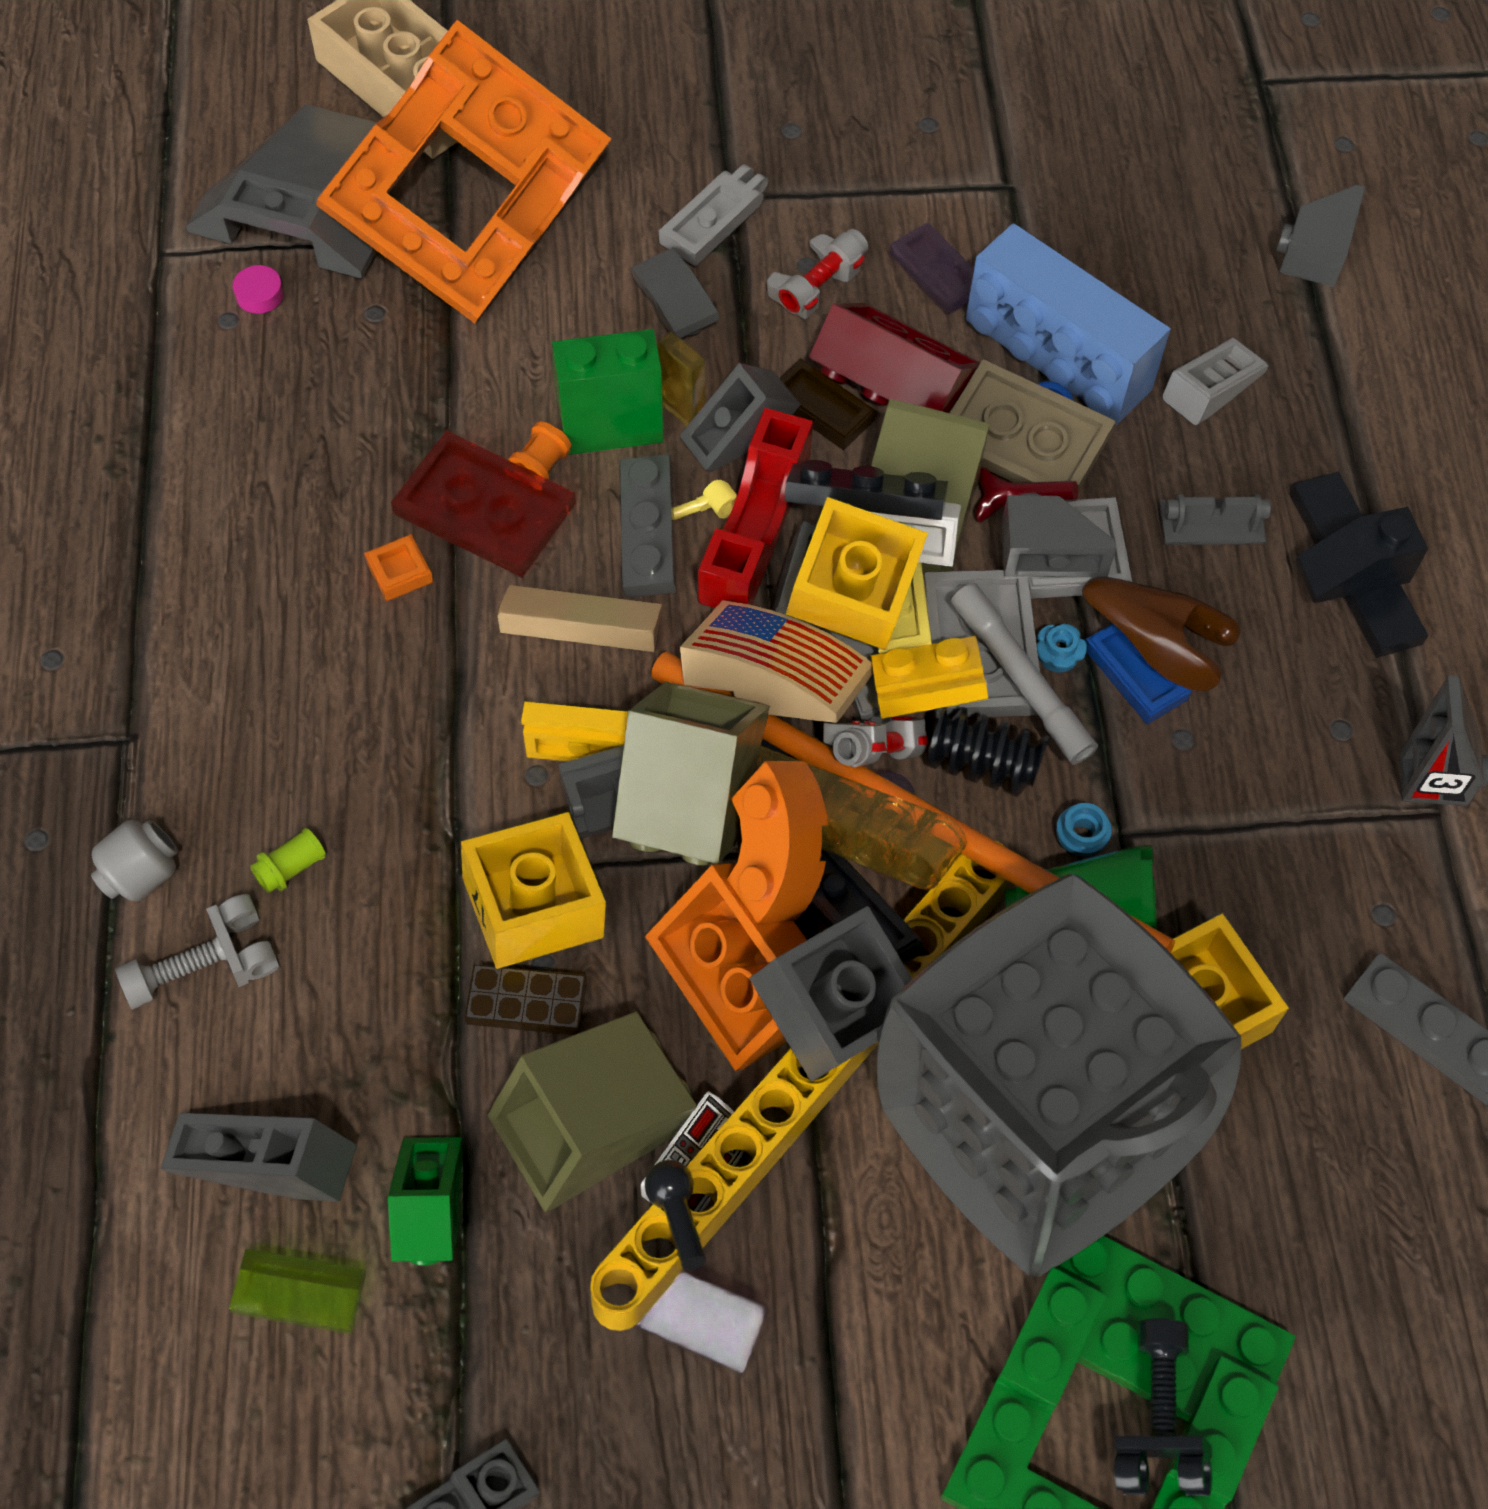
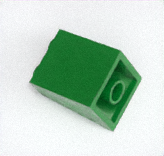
[552,329,663,455]

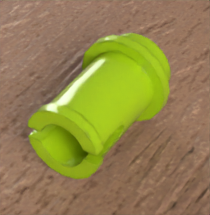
[250,828,326,893]

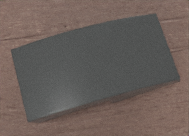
[631,248,720,340]
[405,1439,540,1509]

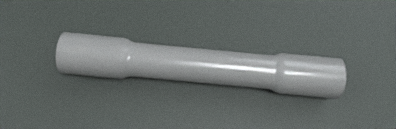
[951,583,1098,765]

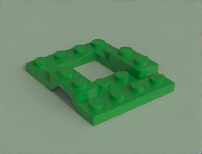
[940,1236,1296,1509]

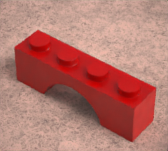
[698,408,813,608]

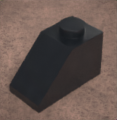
[1296,507,1428,603]

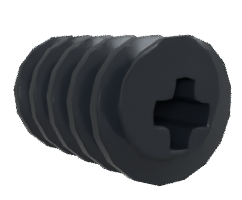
[928,707,1050,797]

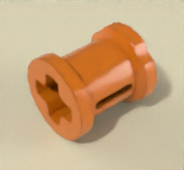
[507,421,572,489]

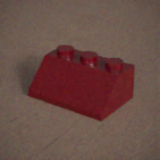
[809,303,980,413]

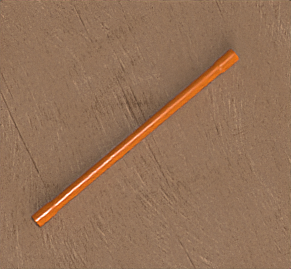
[651,651,1175,953]

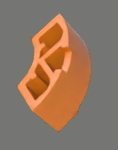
[727,761,828,924]

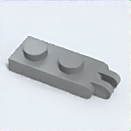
[659,164,768,267]

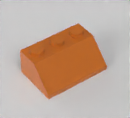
[645,863,807,1071]

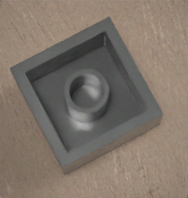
[749,906,913,1082]

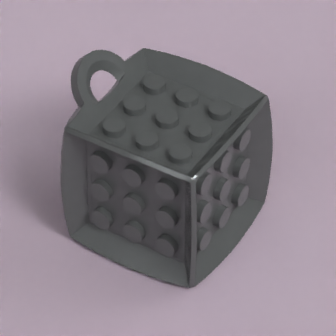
[877,874,1241,1277]

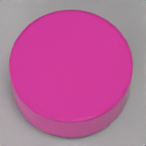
[233,265,284,314]

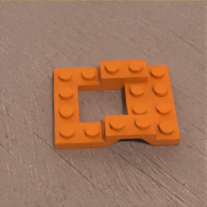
[316,20,611,324]

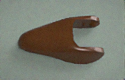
[1082,577,1240,691]

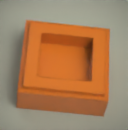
[364,534,433,602]

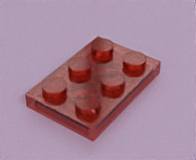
[391,430,576,578]

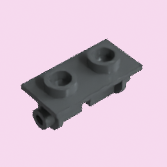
[1159,494,1271,545]

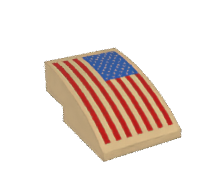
[680,600,873,723]

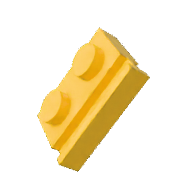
[871,636,989,719]
[521,701,628,762]

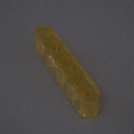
[754,746,967,890]

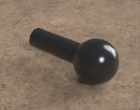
[645,1160,706,1271]

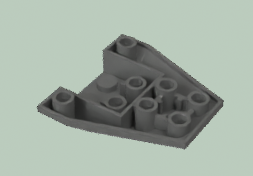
[186,104,377,279]

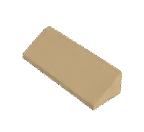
[498,585,662,652]

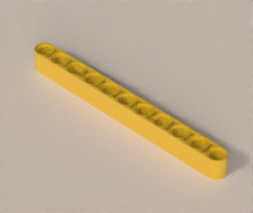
[590,840,1009,1331]

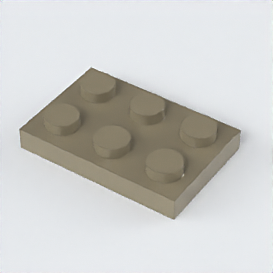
[950,359,1116,491]

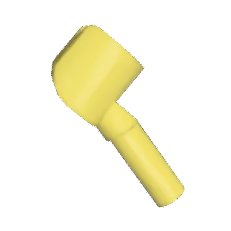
[673,480,737,520]

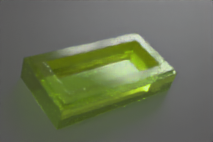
[229,1249,366,1334]

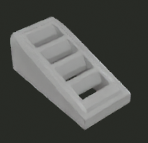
[1163,338,1269,425]

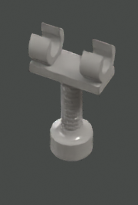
[115,894,280,1010]

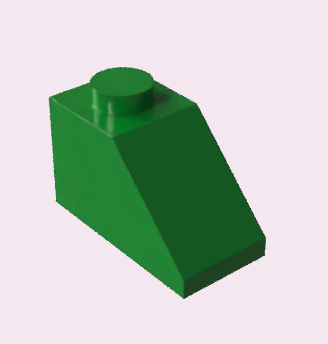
[388,1137,462,1266]

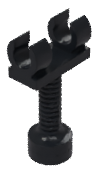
[1114,1319,1212,1496]

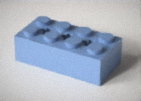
[966,223,1171,425]

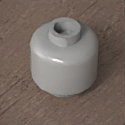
[91,819,178,902]

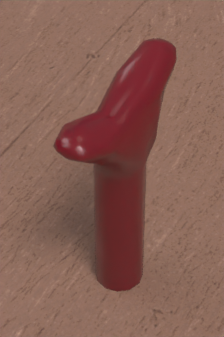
[975,467,1079,523]

